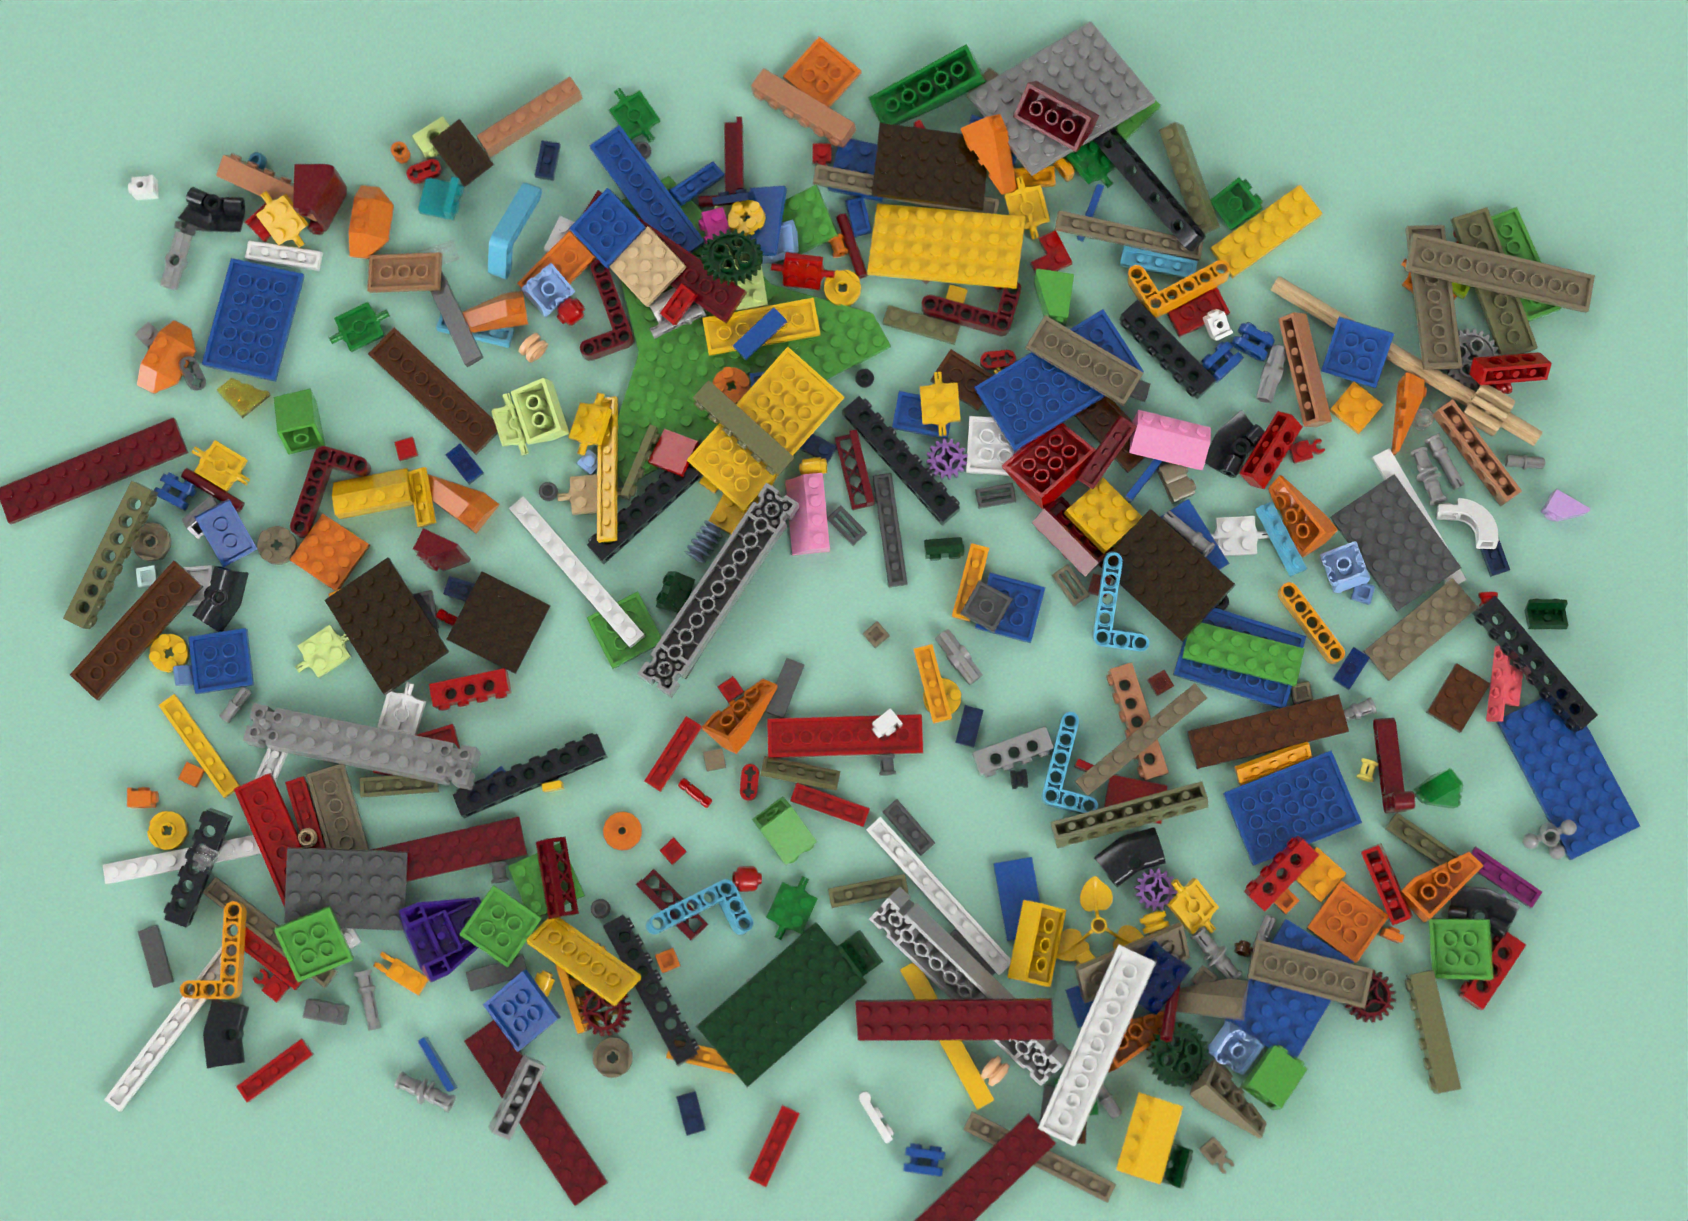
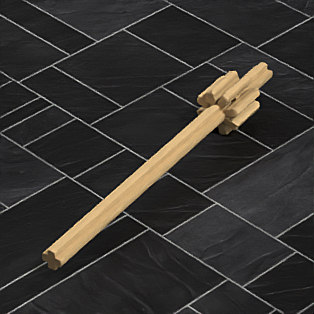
[1270,276,1543,446]

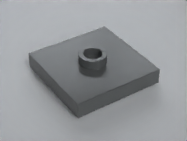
[960,580,1013,633]

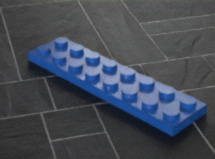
[589,125,705,253]

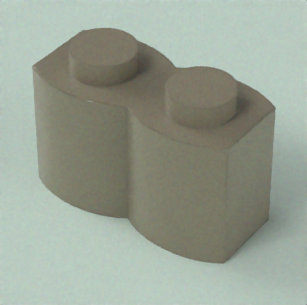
[1157,463,1196,504]

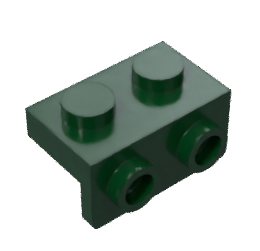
[924,537,964,561]
[656,571,695,614]
[1524,599,1568,629]
[837,930,883,978]
[1161,1144,1193,1189]

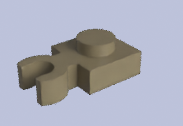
[1198,1136,1234,1174]

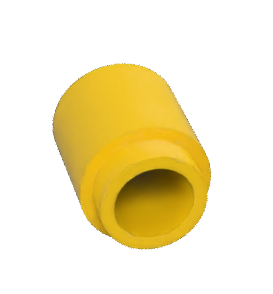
[799,457,828,475]
[534,970,555,997]

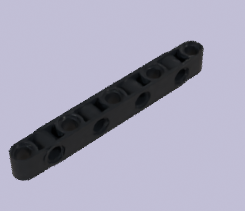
[1093,127,1206,251]

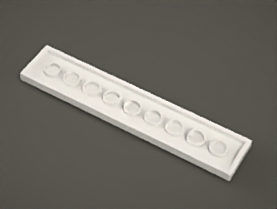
[1038,945,1156,1146]

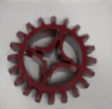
[1344,969,1396,1023]
[578,989,632,1036]

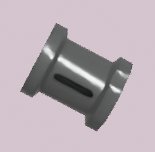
[877,755,896,776]
[489,862,509,884]

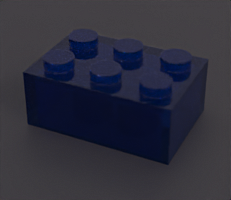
[1138,940,1192,1015]

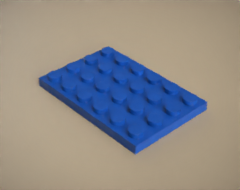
[202,258,305,382]
[1173,608,1306,709]
[1223,751,1362,866]
[1225,919,1354,1058]

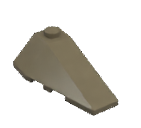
[1166,979,1249,1021]
[1190,1059,1267,1139]

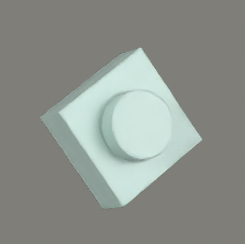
[136,565,158,588]

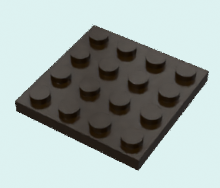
[446,571,551,674]

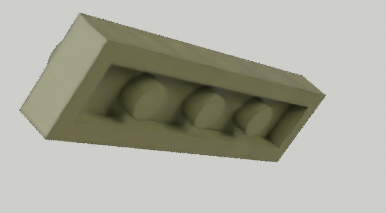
[883,305,960,345]
[621,424,660,500]
[760,756,841,791]
[360,775,439,798]
[1385,813,1460,866]
[828,874,908,908]

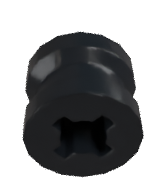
[1010,769,1028,790]

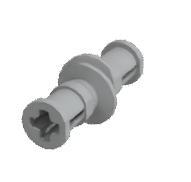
[1411,447,1447,506]
[1190,927,1242,979]
[395,1072,456,1112]

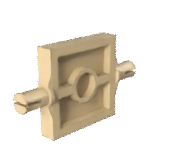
[558,474,622,515]

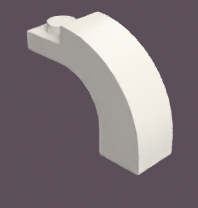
[1436,498,1499,549]

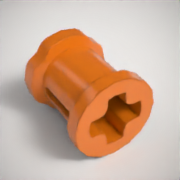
[391,141,411,164]
[827,234,849,258]

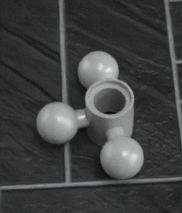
[1523,820,1577,859]

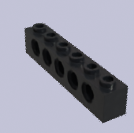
[1119,300,1216,400]
[163,808,233,928]

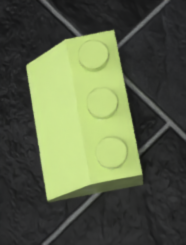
[511,378,570,444]

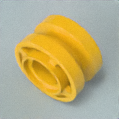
[1139,910,1170,934]

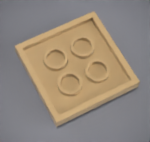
[609,226,687,307]

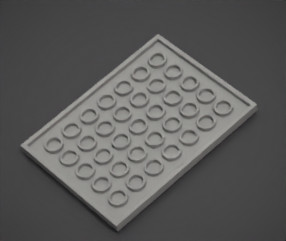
[969,22,1155,176]

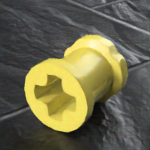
[1356,758,1379,782]

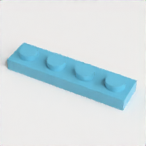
[1120,246,1198,279]
[436,314,515,348]
[1255,502,1307,577]

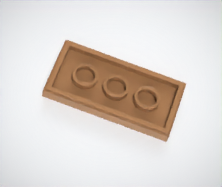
[367,252,442,293]

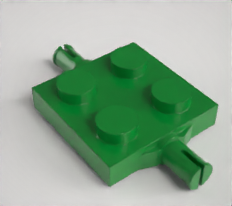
[609,88,661,143]
[1065,140,1115,188]
[329,302,390,352]
[766,876,818,940]

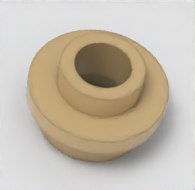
[298,828,318,848]

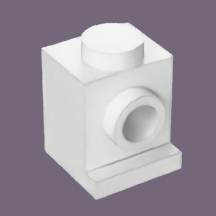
[128,174,159,200]
[1202,309,1233,341]
[872,708,903,738]

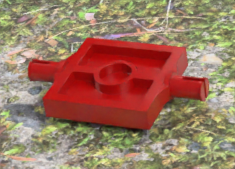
[771,252,835,290]

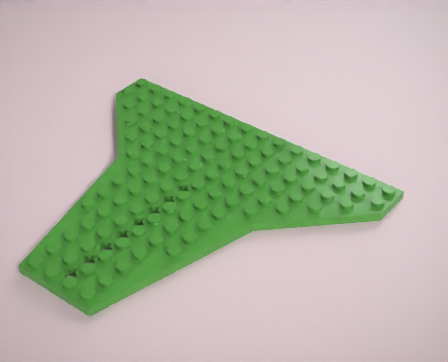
[618,176,891,485]

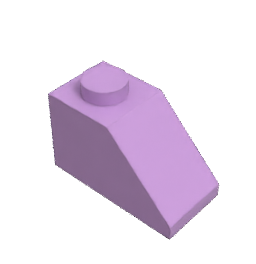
[1541,489,1591,522]

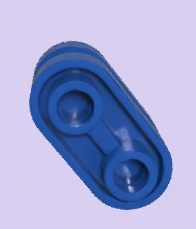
[1231,322,1275,361]
[1201,341,1244,383]
[154,472,197,511]
[903,1143,945,1176]

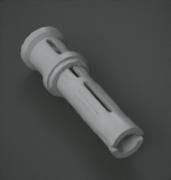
[650,304,707,339]
[1424,433,1465,490]
[1162,510,1216,557]
[1343,697,1377,721]
[354,969,381,1031]

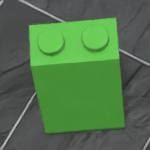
[1033,269,1074,326]
[274,388,325,455]
[752,796,817,865]
[1240,1045,1308,1110]

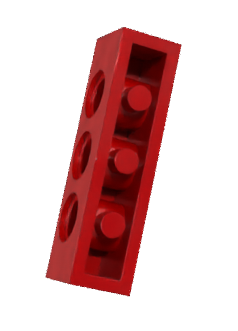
[1469,352,1552,385]
[1239,411,1303,490]
[429,668,512,711]
[1244,836,1319,911]
[1361,843,1413,926]
[1459,932,1526,1010]

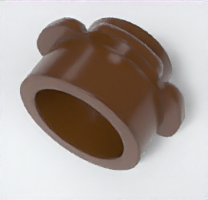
[1234,940,1253,957]

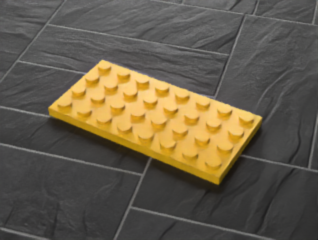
[867,203,1025,289]
[687,347,845,511]

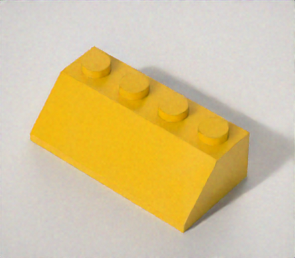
[332,468,414,519]
[1007,900,1066,988]
[1116,1092,1183,1185]

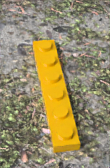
[158,694,241,798]

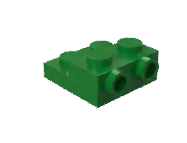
[1210,177,1263,230]

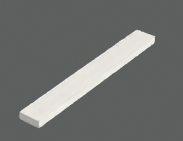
[1372,448,1466,584]

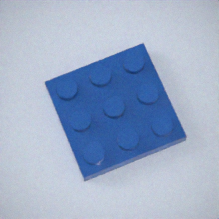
[828,139,883,202]
[569,188,646,269]
[1321,316,1395,388]
[975,573,1046,643]
[189,628,254,694]
[483,969,561,1052]

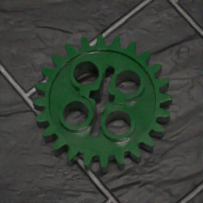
[701,229,763,286]
[1146,1022,1209,1087]

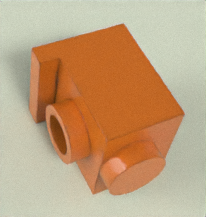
[127,787,159,809]

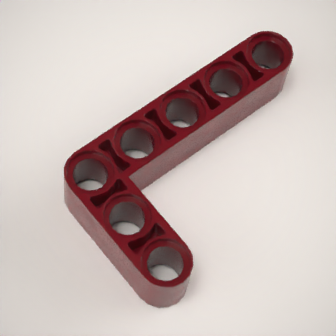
[580,259,634,361]
[921,282,1021,336]
[290,446,371,538]
[1373,717,1415,813]

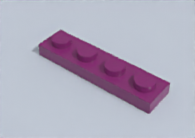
[1471,847,1542,908]

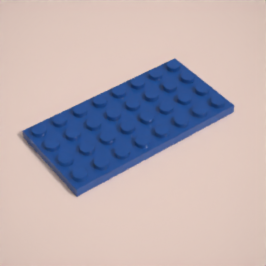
[974,309,1144,452]
[1497,691,1640,860]

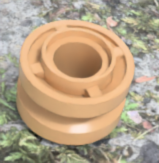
[519,333,548,363]
[980,1055,1010,1087]

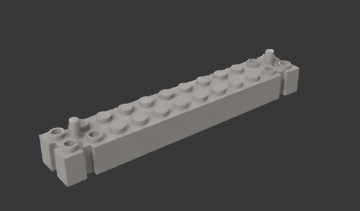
[637,483,799,698]
[243,703,481,790]
[869,887,1071,1086]

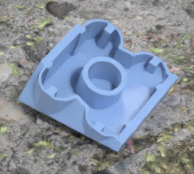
[763,220,799,264]
[521,263,575,317]
[1320,541,1370,593]
[1208,1021,1265,1075]

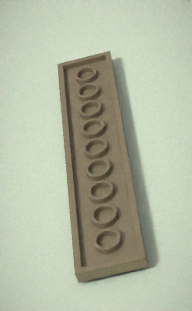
[1405,233,1595,313]

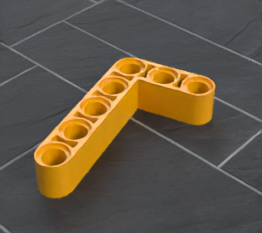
[1128,260,1230,318]
[180,901,247,999]

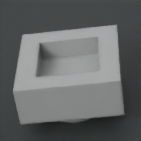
[135,322,158,348]

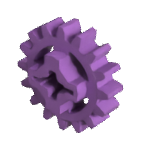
[926,438,968,480]
[1134,868,1177,911]

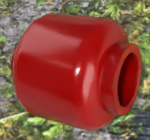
[557,298,585,326]
[732,866,762,892]

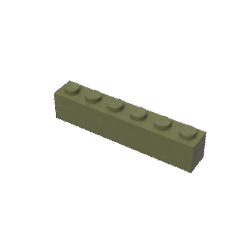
[1159,122,1220,234]
[693,380,795,476]
[1405,970,1461,1094]

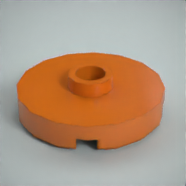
[603,812,642,851]

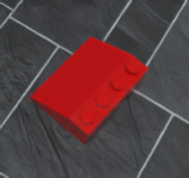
[1002,423,1096,509]

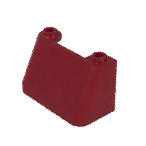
[293,164,347,235]

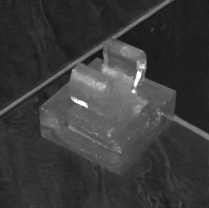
[192,845,220,872]

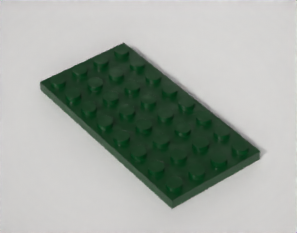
[696,922,867,1087]

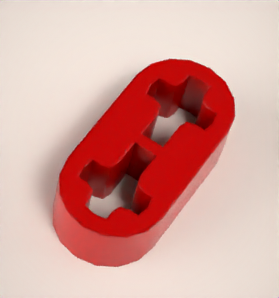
[407,159,442,184]
[980,350,1016,370]
[740,764,759,801]

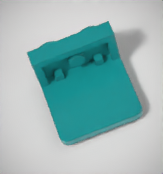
[418,177,464,220]

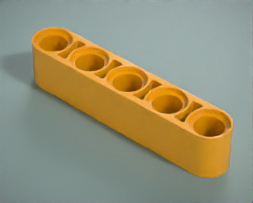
[1278,582,1345,664]

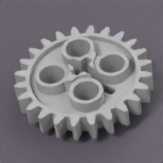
[1441,328,1501,390]

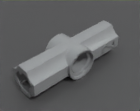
[160,232,192,290]
[1256,345,1287,403]
[935,629,983,685]

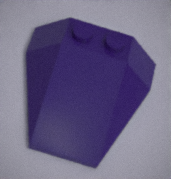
[399,897,481,983]

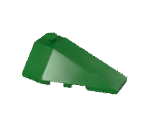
[1414,768,1463,809]

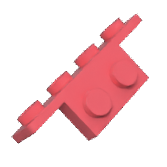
[1486,646,1523,722]

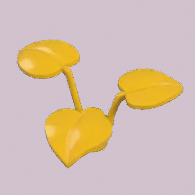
[1057,876,1144,961]

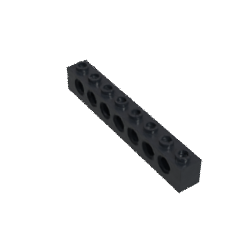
[842,396,960,526]
[587,443,703,564]
[1472,595,1598,732]
[452,733,608,818]
[603,914,700,1066]

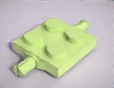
[491,393,529,456]
[295,625,351,678]

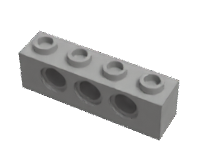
[972,726,1054,778]
[488,1054,545,1140]

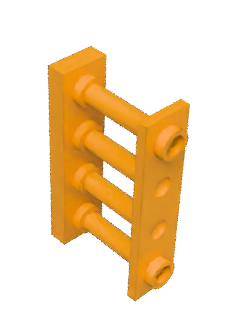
[555,943,619,1034]

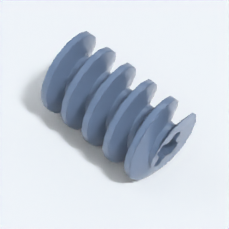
[684,520,723,563]

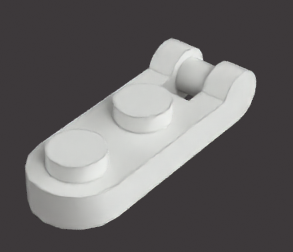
[859,1091,894,1144]

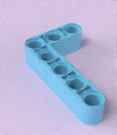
[488,182,542,279]
[1093,551,1149,652]
[1041,712,1098,814]
[646,879,753,935]

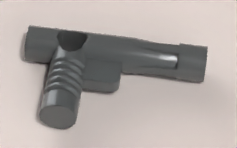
[175,221,208,236]

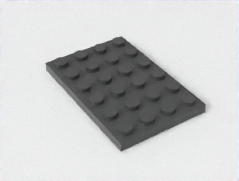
[1330,474,1461,611]
[284,847,408,931]

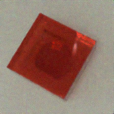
[1088,573,1111,598]
[1147,670,1174,696]

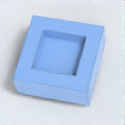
[577,449,597,475]

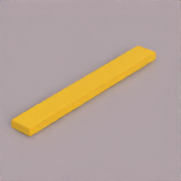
[597,396,618,543]
[900,962,994,1110]

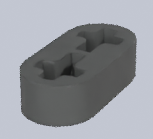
[179,356,206,391]

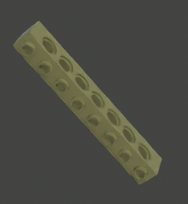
[63,481,158,629]
[1050,781,1208,848]

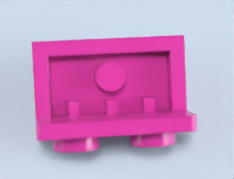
[698,207,731,244]

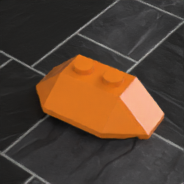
[349,185,394,259]
[137,320,196,394]

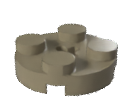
[132,523,171,561]
[257,526,297,565]
[593,1037,633,1078]

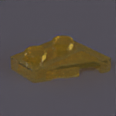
[217,378,271,419]

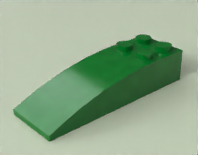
[868,44,986,125]

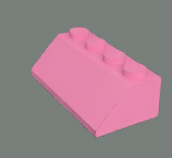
[1129,410,1211,470]
[785,473,830,555]

